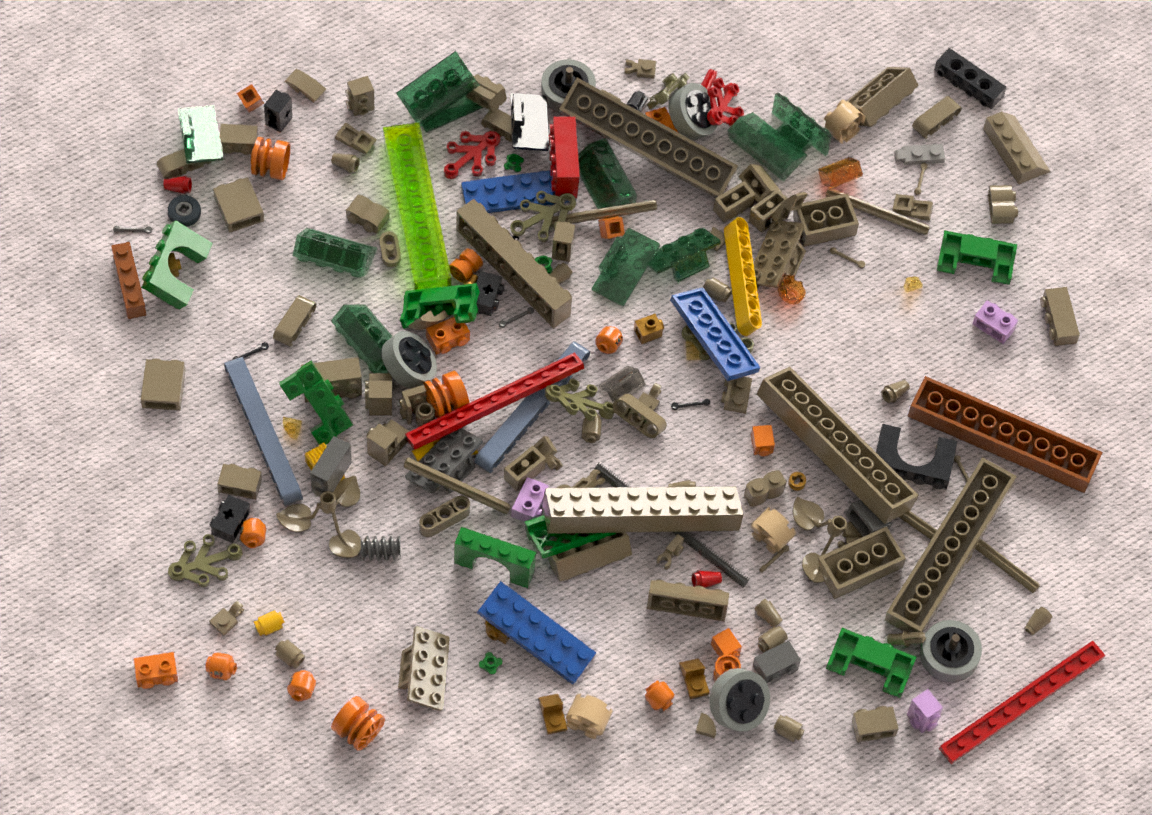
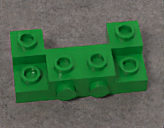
[936,230,1018,285]
[400,283,480,329]
[279,360,353,445]
[826,628,917,699]

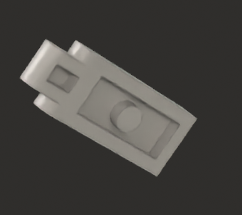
[894,144,945,165]

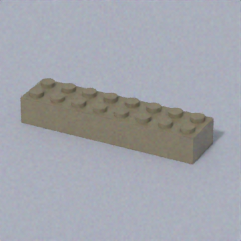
[456,199,572,329]

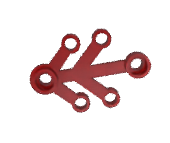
[707,77,744,128]
[444,131,500,179]

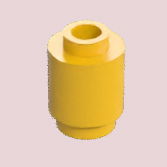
[254,610,285,636]

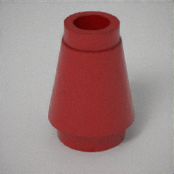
[163,176,192,194]
[691,570,722,588]

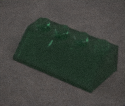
[396,51,480,127]
[727,112,808,182]
[578,138,637,209]
[292,228,377,278]
[331,304,393,373]

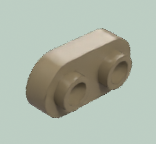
[379,231,401,267]

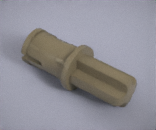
[887,631,926,647]

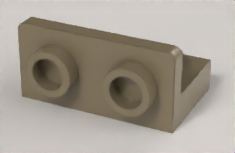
[721,377,752,414]
[399,385,426,425]

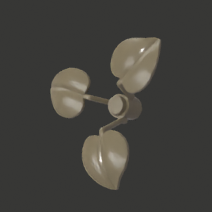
[276,476,361,558]
[793,497,862,583]

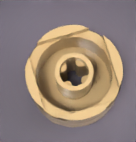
[824,100,866,144]
[751,507,796,554]
[566,694,613,739]

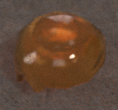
[778,275,806,305]

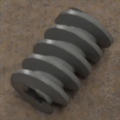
[361,536,400,561]

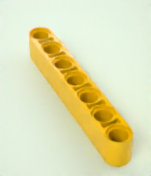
[724,217,762,337]

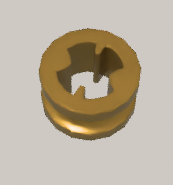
[788,472,806,491]

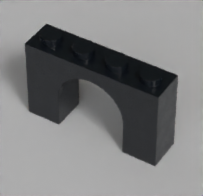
[876,424,958,489]

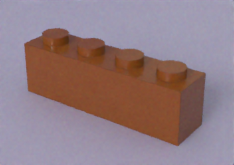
[111,242,147,319]

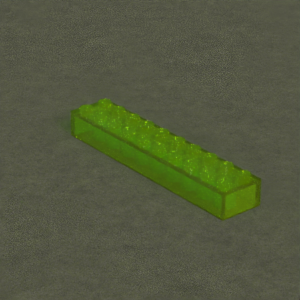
[383,122,452,290]

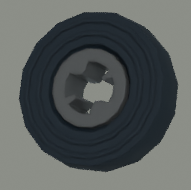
[167,195,201,227]

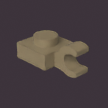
[638,383,662,411]
[534,436,563,471]
[571,469,605,488]
[656,534,684,570]
[209,600,244,636]

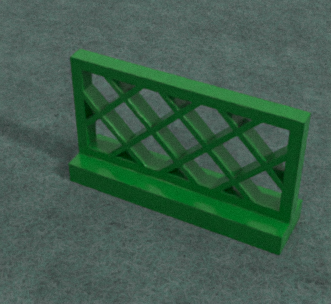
[524,515,616,559]

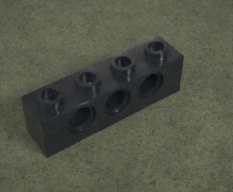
[934,48,1007,109]

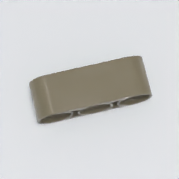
[912,96,962,139]
[481,109,512,143]
[156,142,213,179]
[273,295,317,347]
[613,394,667,438]
[419,495,470,537]

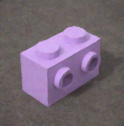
[972,300,1018,344]
[511,477,549,522]
[907,689,943,733]

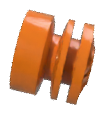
[251,137,291,180]
[423,370,470,418]
[331,696,385,751]

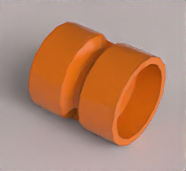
[448,248,483,283]
[713,654,741,682]

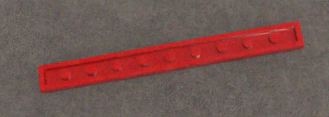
[405,352,585,450]
[939,640,1106,764]

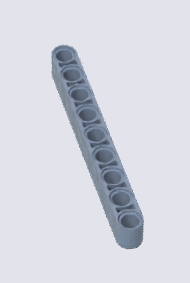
[474,341,591,473]
[224,357,303,506]

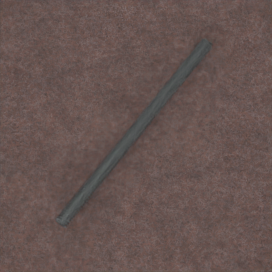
[594,462,750,588]

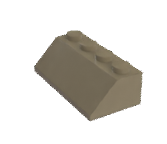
[846,67,919,127]
[983,112,1050,185]
[818,526,906,599]
[544,532,632,582]
[646,579,729,622]

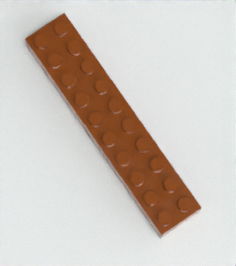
[907,376,1103,493]

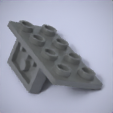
[405,428,483,494]

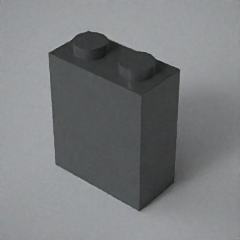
[310,436,352,497]

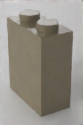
[213,177,264,233]
[141,358,186,411]

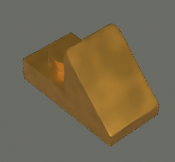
[679,658,710,699]
[538,693,567,735]

